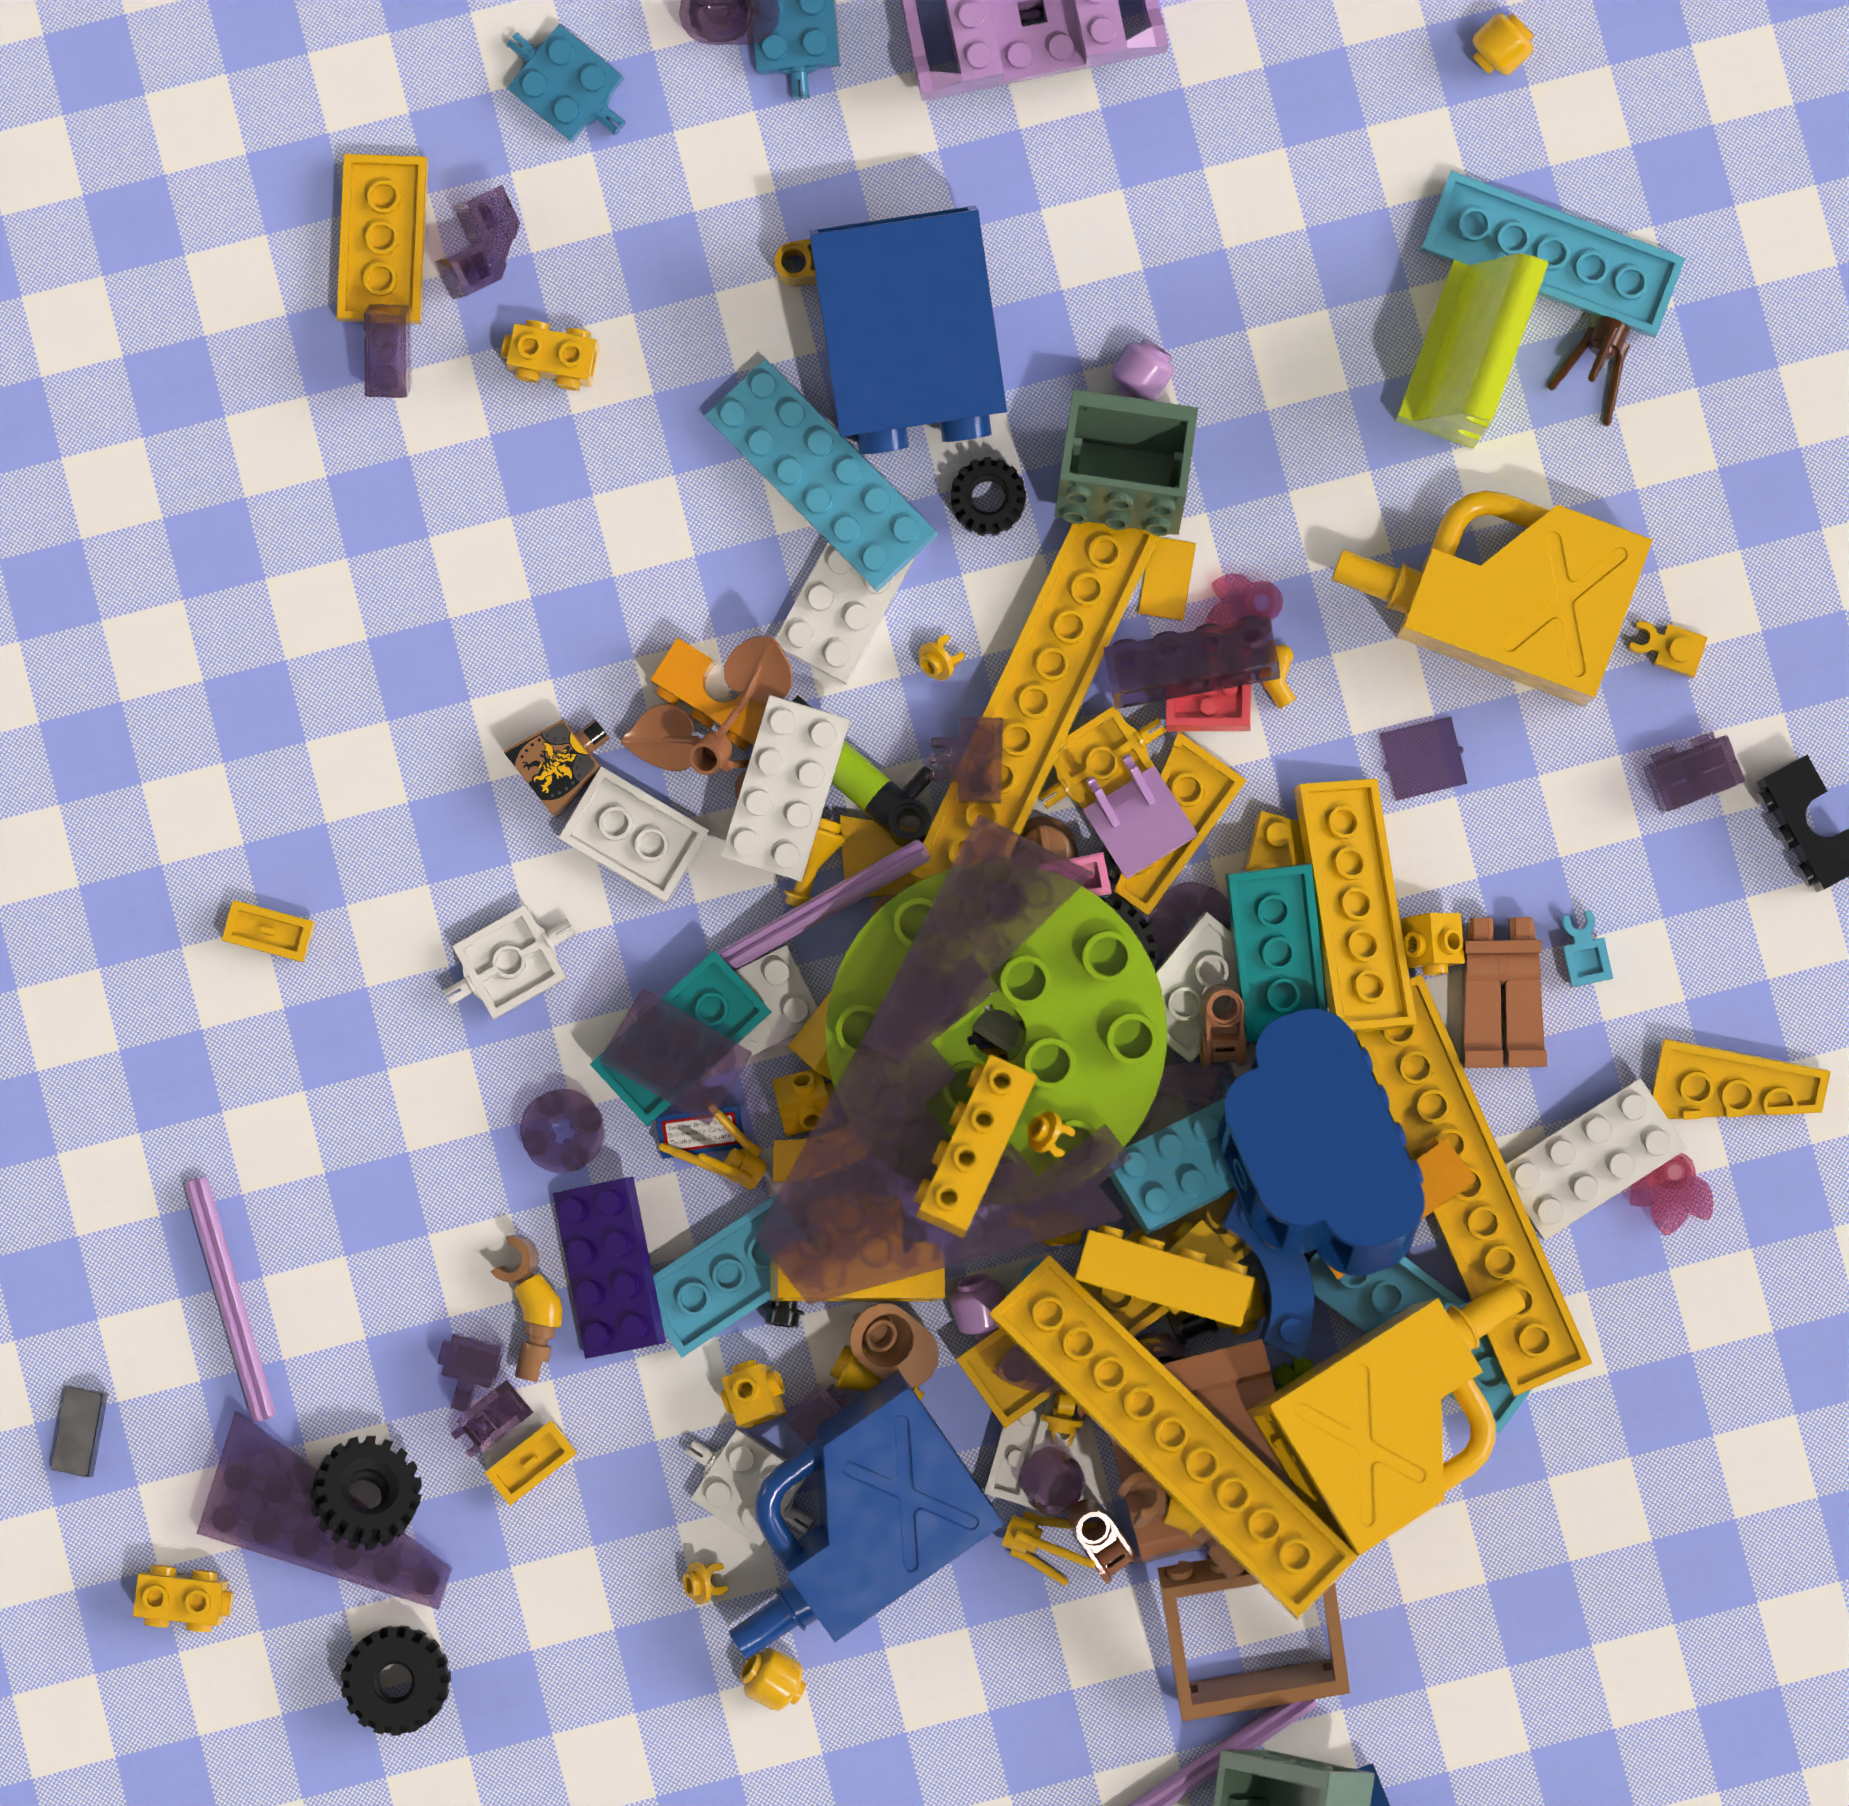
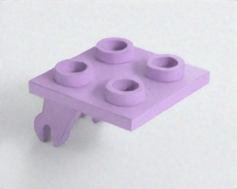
[1082,753,1198,880]

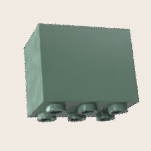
[1054,389,1198,536]
[1213,1749,1375,1806]

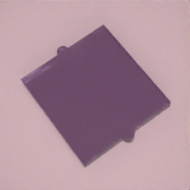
[1379,717,1468,801]

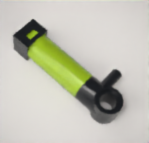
[792,695,935,847]

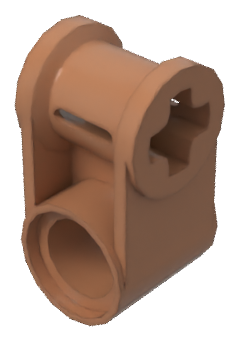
[1199,984,1247,1067]
[1068,1499,1141,1584]

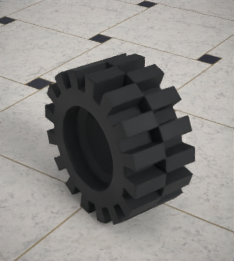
[951,457,1026,536]

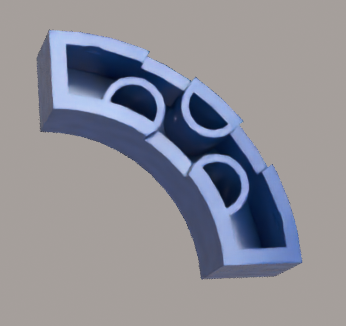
[1218,1190,1314,1359]

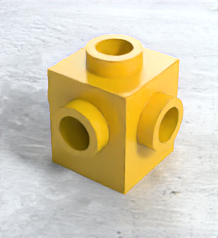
[1401,913,1465,976]
[772,1069,839,1137]
[721,1360,787,1429]

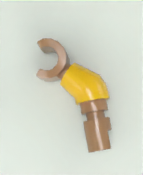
[490,1235,563,1382]
[1117,1472,1245,1581]

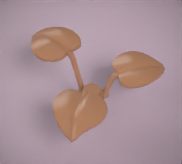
[621,635,793,801]

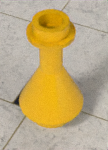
[783,816,846,907]
[829,1345,925,1401]

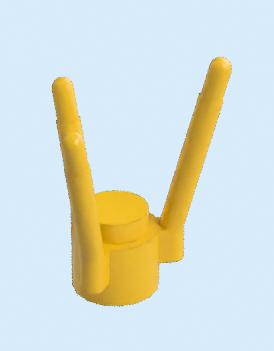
[658,1100,767,1190]
[1001,1511,1098,1586]

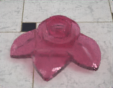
[1205,573,1283,654]
[1629,1153,1714,1235]

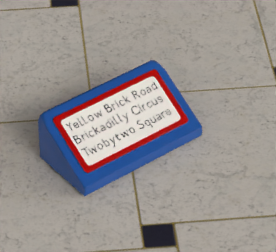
[656,1106,744,1159]

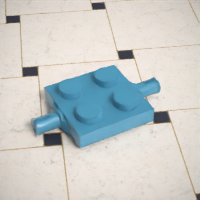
[751,0,841,100]
[506,24,626,143]

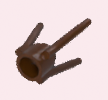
[1548,316,1630,426]

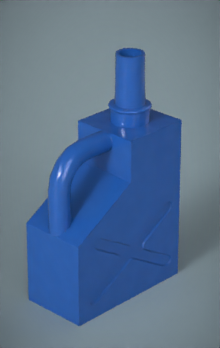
[729,1370,1004,1660]

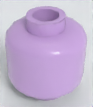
[1112,339,1174,401]
[950,1274,1005,1340]

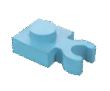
[1561,910,1613,988]

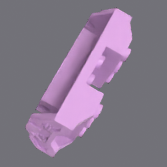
[901,0,1168,101]

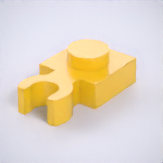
[1627,621,1708,678]

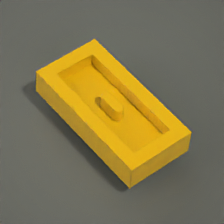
[221,900,316,963]
[484,1420,578,1506]

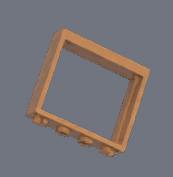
[1157,1559,1350,1721]

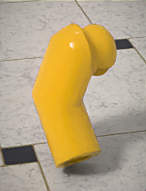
[1259,644,1296,709]

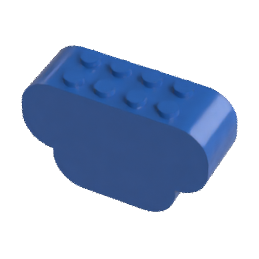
[1217,1009,1425,1276]

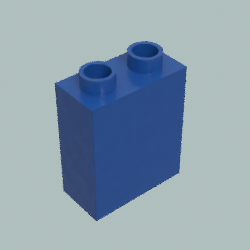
[809,206,1007,454]

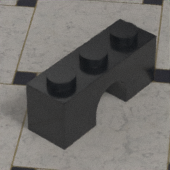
[1756,755,1849,892]

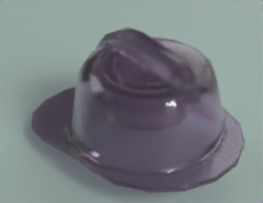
[679,0,780,45]

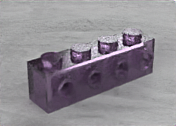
[1103,615,1280,709]

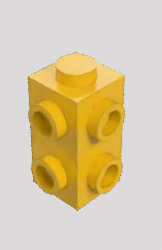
[501,320,599,391]
[133,1565,234,1632]

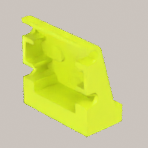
[1395,253,1549,449]

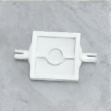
[443,905,576,1020]
[685,1427,814,1546]

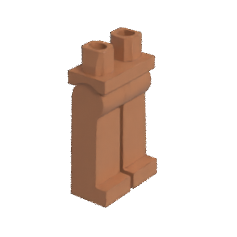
[1461,917,1547,1068]

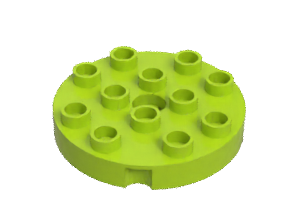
[826,863,1167,1205]

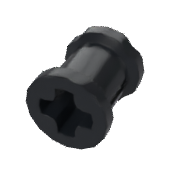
[1166,1310,1219,1347]

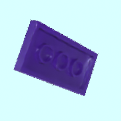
[553,1177,666,1359]

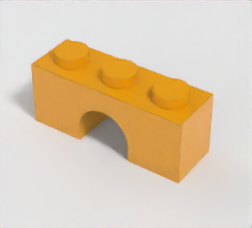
[650,637,766,752]

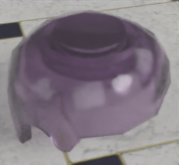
[1019,1446,1086,1516]

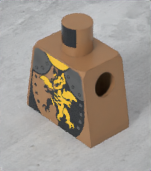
[504,719,610,818]

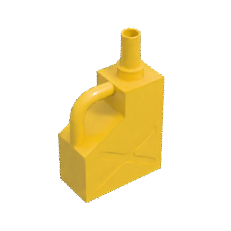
[1331,490,1653,706]
[1247,1280,1525,1556]

